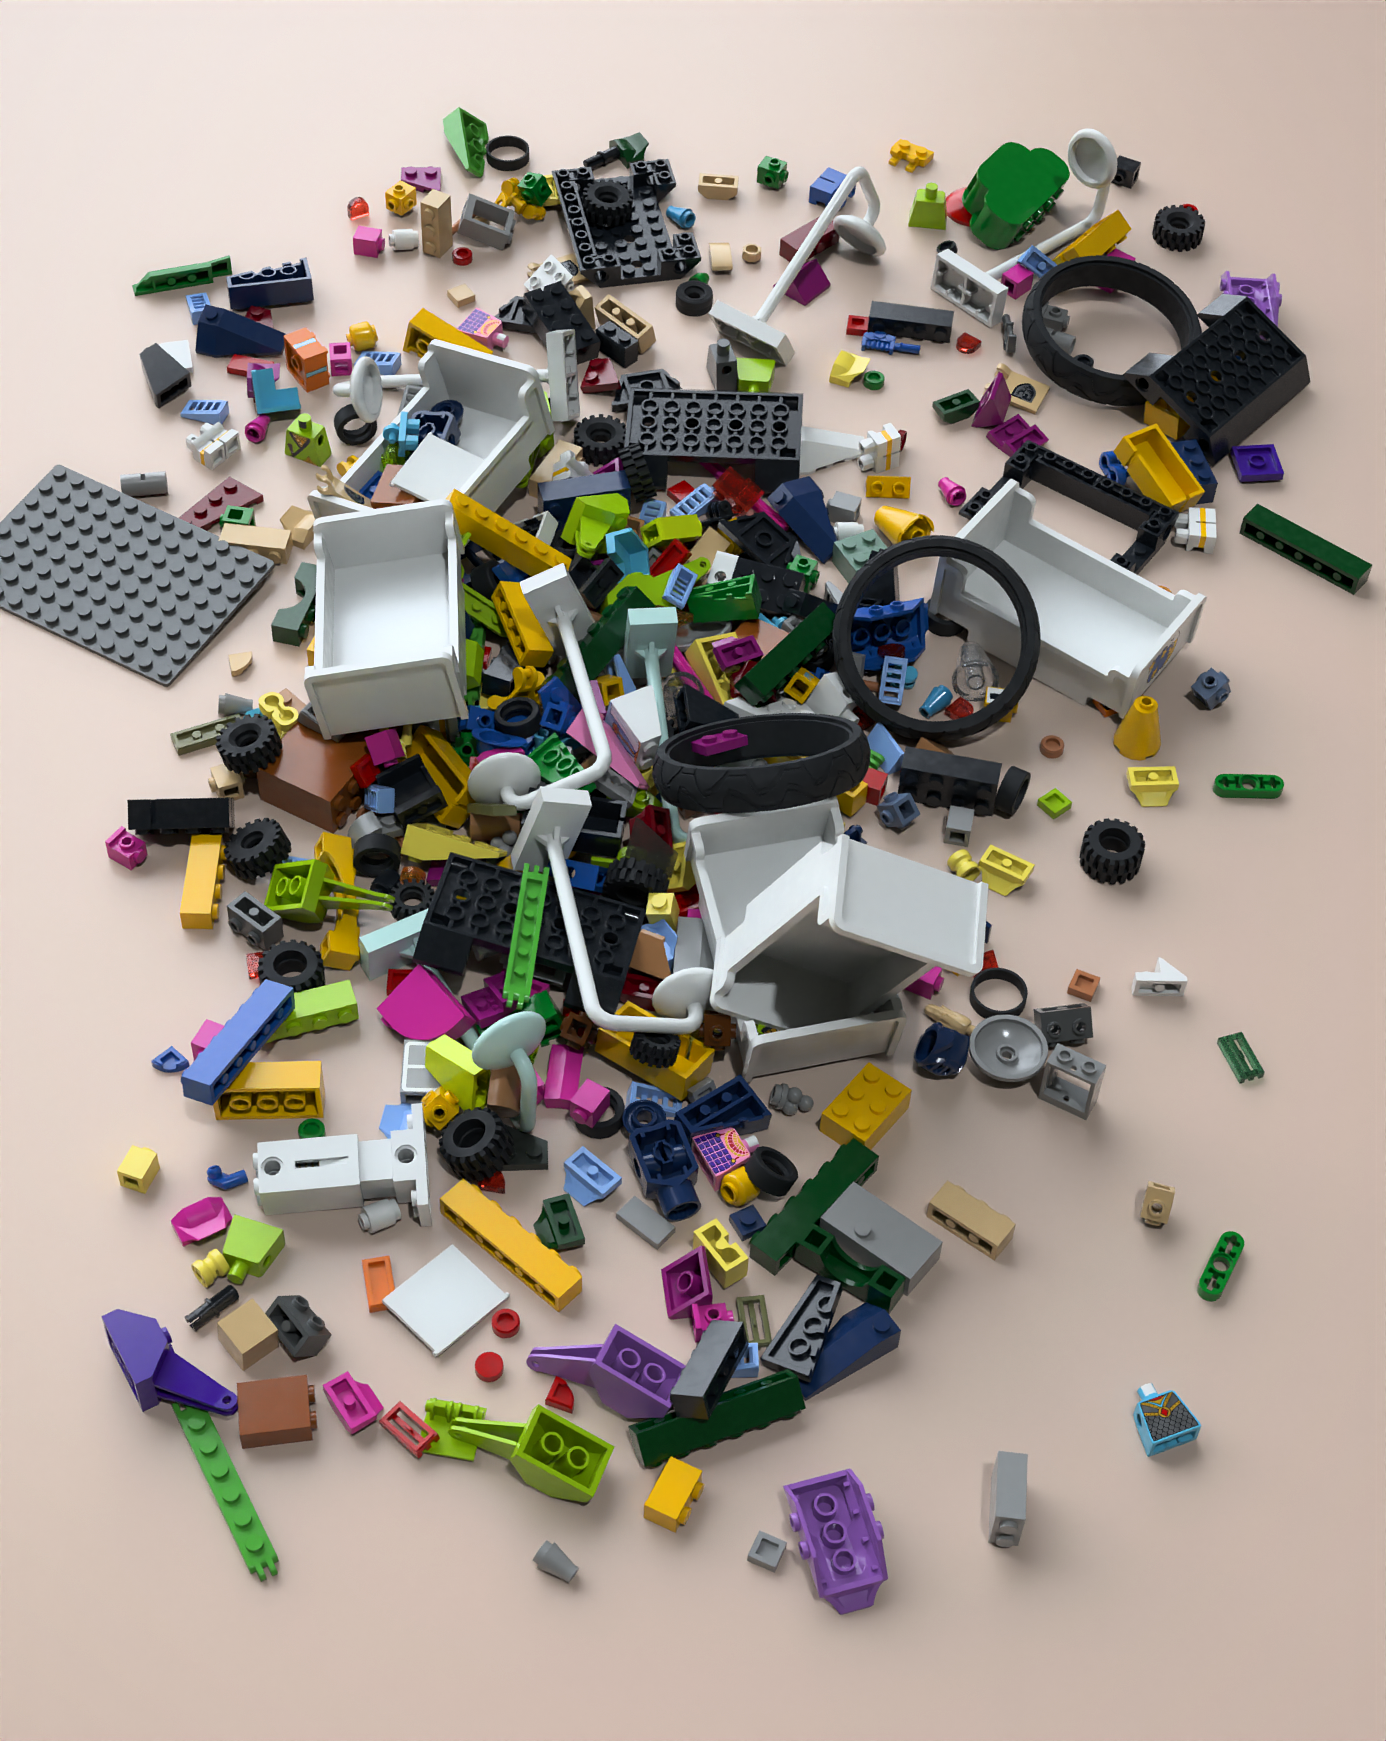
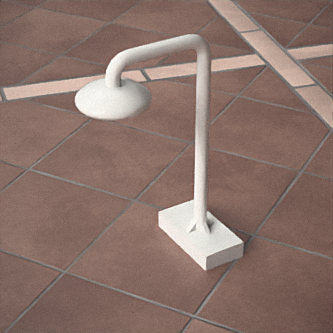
[931,128,1117,328]
[708,166,886,366]
[333,329,580,423]
[468,563,612,811]
[510,786,714,1035]

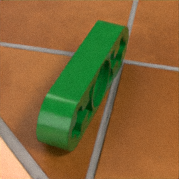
[1213,774,1284,799]
[1197,1231,1244,1302]

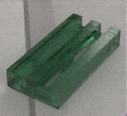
[1217,1032,1265,1084]

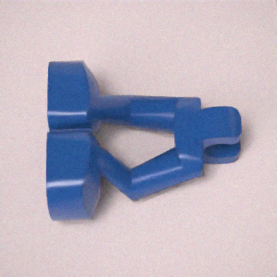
[1099,451,1130,486]

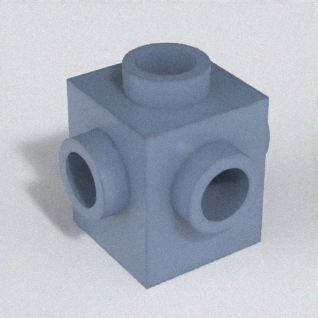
[1191,667,1231,710]
[877,792,920,829]

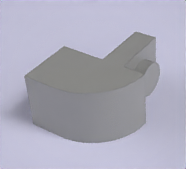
[347,811,404,857]

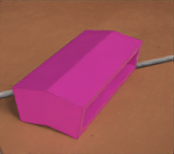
[544,1044,584,1110]

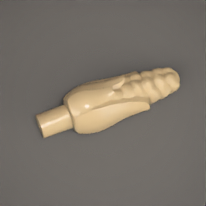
[924,1004,976,1036]

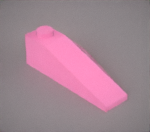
[566,708,650,790]

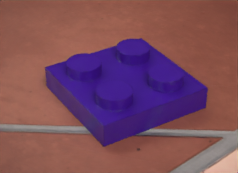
[1230,444,1284,482]

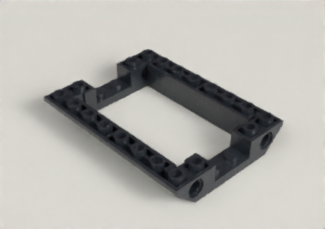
[959,440,1180,575]

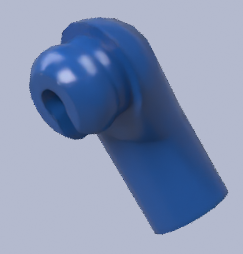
[207,1165,248,1190]

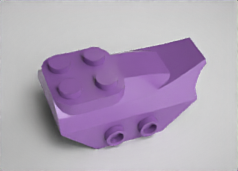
[1220,271,1282,340]
[783,1468,888,1615]

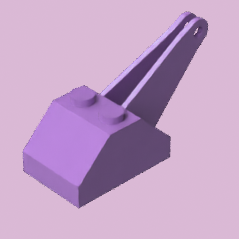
[526,1324,686,1418]

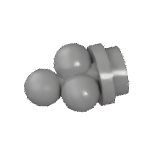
[487,830,517,865]
[770,1083,814,1115]

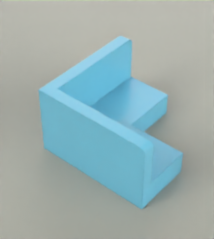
[251,368,301,414]
[605,528,651,584]

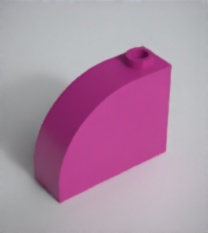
[377,964,476,1040]

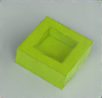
[1037,788,1072,820]

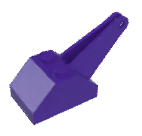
[101,1309,238,1416]

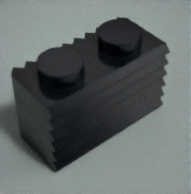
[595,321,638,368]

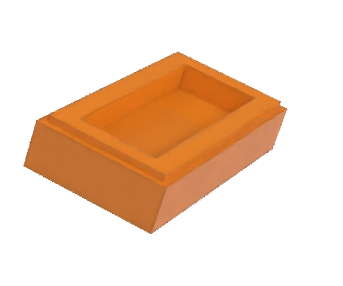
[362,1255,395,1313]

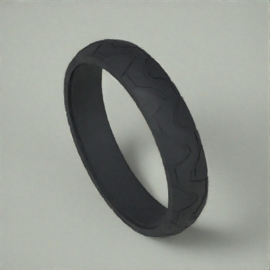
[1022,255,1202,406]
[832,535,1041,741]
[652,713,871,813]

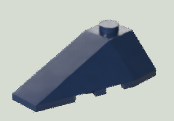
[767,476,838,564]

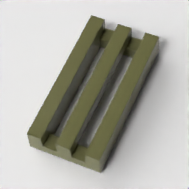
[736,1295,772,1350]

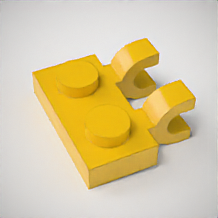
[888,139,934,173]

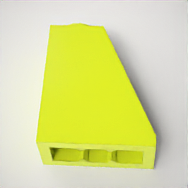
[640,514,702,549]
[425,1034,491,1111]

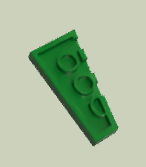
[527,732,596,793]

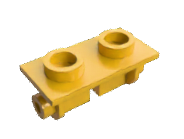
[865,475,911,498]

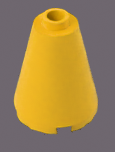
[874,506,934,545]
[1113,696,1161,761]

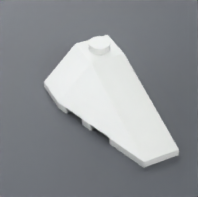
[781,426,864,476]

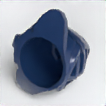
[914,1022,969,1076]

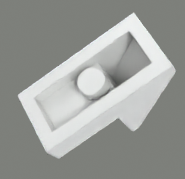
[1131,957,1188,996]

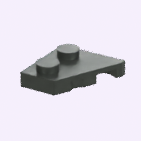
[501,1124,548,1171]

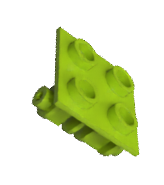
[418,1398,487,1461]

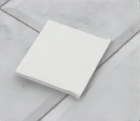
[390,432,485,501]
[382,1244,510,1357]

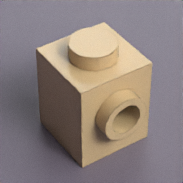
[208,764,245,801]
[1140,1181,1175,1226]

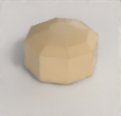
[742,244,761,262]

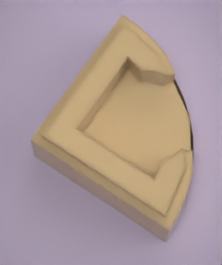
[228,651,253,677]

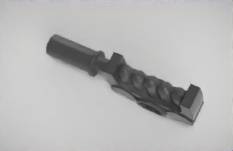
[1002,314,1017,353]

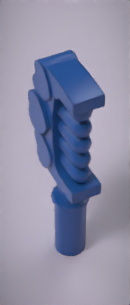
[861,331,920,355]

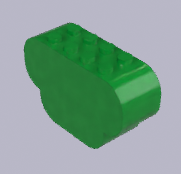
[962,142,1070,250]

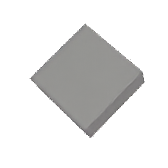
[747,1530,787,1573]

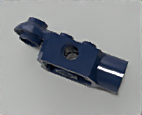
[404,400,464,463]
[622,1100,701,1222]

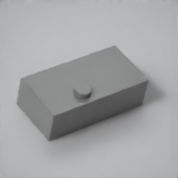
[819,1181,943,1296]

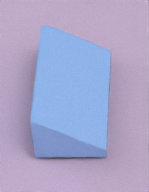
[1018,245,1057,278]
[867,722,904,775]

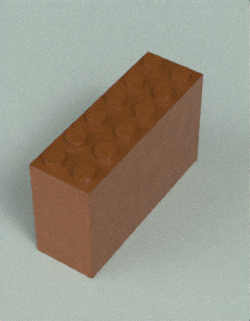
[257,714,413,834]

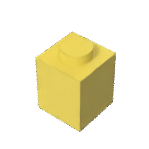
[646,893,680,931]
[117,1145,160,1194]

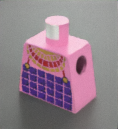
[457,308,509,350]
[691,1128,760,1191]

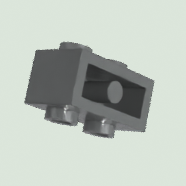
[227,891,284,951]
[1034,1003,1093,1047]
[265,1295,332,1357]

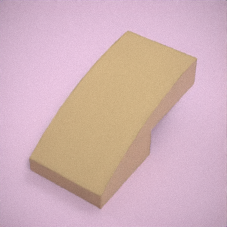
[709,243,733,271]

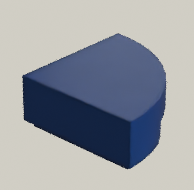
[151,1046,190,1073]

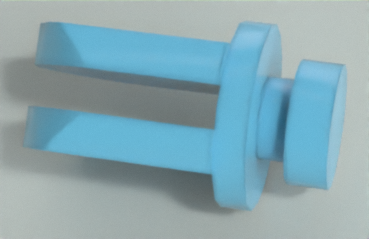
[881,664,918,689]

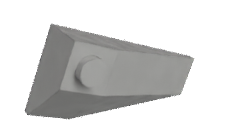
[673,916,714,973]

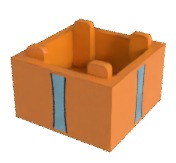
[283,327,330,393]

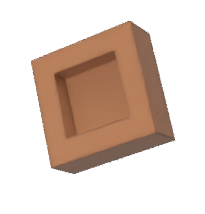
[1067,969,1100,1002]

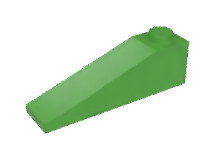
[443,107,489,178]

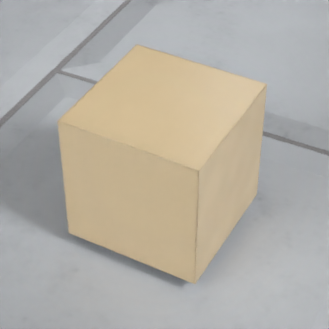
[217,1298,279,1371]

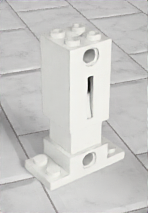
[253,1103,432,1227]

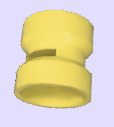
[947,849,981,881]
[191,1249,230,1288]

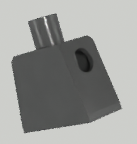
[706,338,737,391]

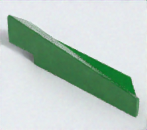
[132,255,232,296]

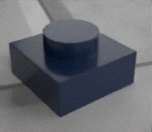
[729,1205,767,1242]

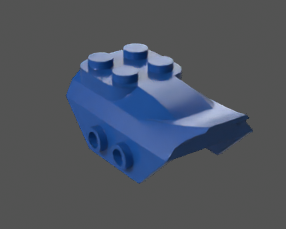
[851,598,929,671]

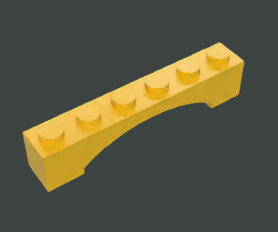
[314,832,360,971]

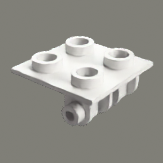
[524,254,575,292]

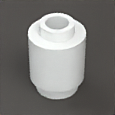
[389,229,419,250]
[834,522,864,541]
[358,1198,401,1233]

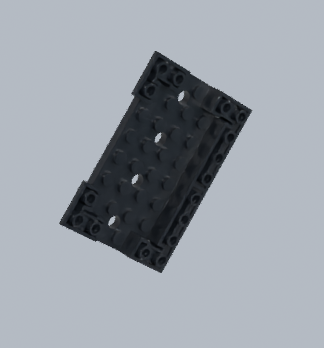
[552,159,701,288]
[1123,294,1310,466]
[623,387,803,494]
[412,852,646,1015]

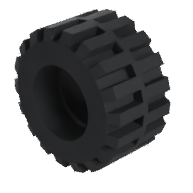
[1079,818,1145,884]
[258,940,325,993]
[439,1107,514,1182]

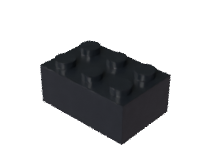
[732,557,806,619]

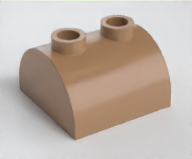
[470,812,523,845]
[487,1065,521,1118]

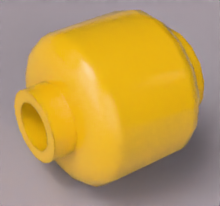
[346,321,378,352]
[720,1166,761,1207]

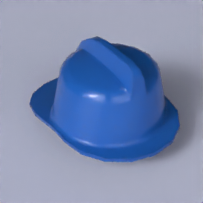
[472,728,528,755]

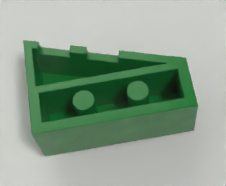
[687,574,762,623]
[476,990,566,1047]

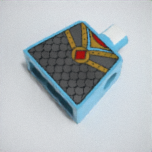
[1133,1383,1201,1457]

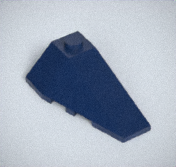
[195,304,286,358]
[798,1303,901,1401]

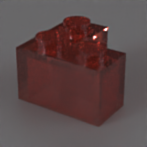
[711,466,765,517]

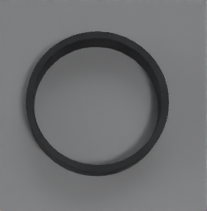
[486,135,529,171]
[970,968,1028,1019]

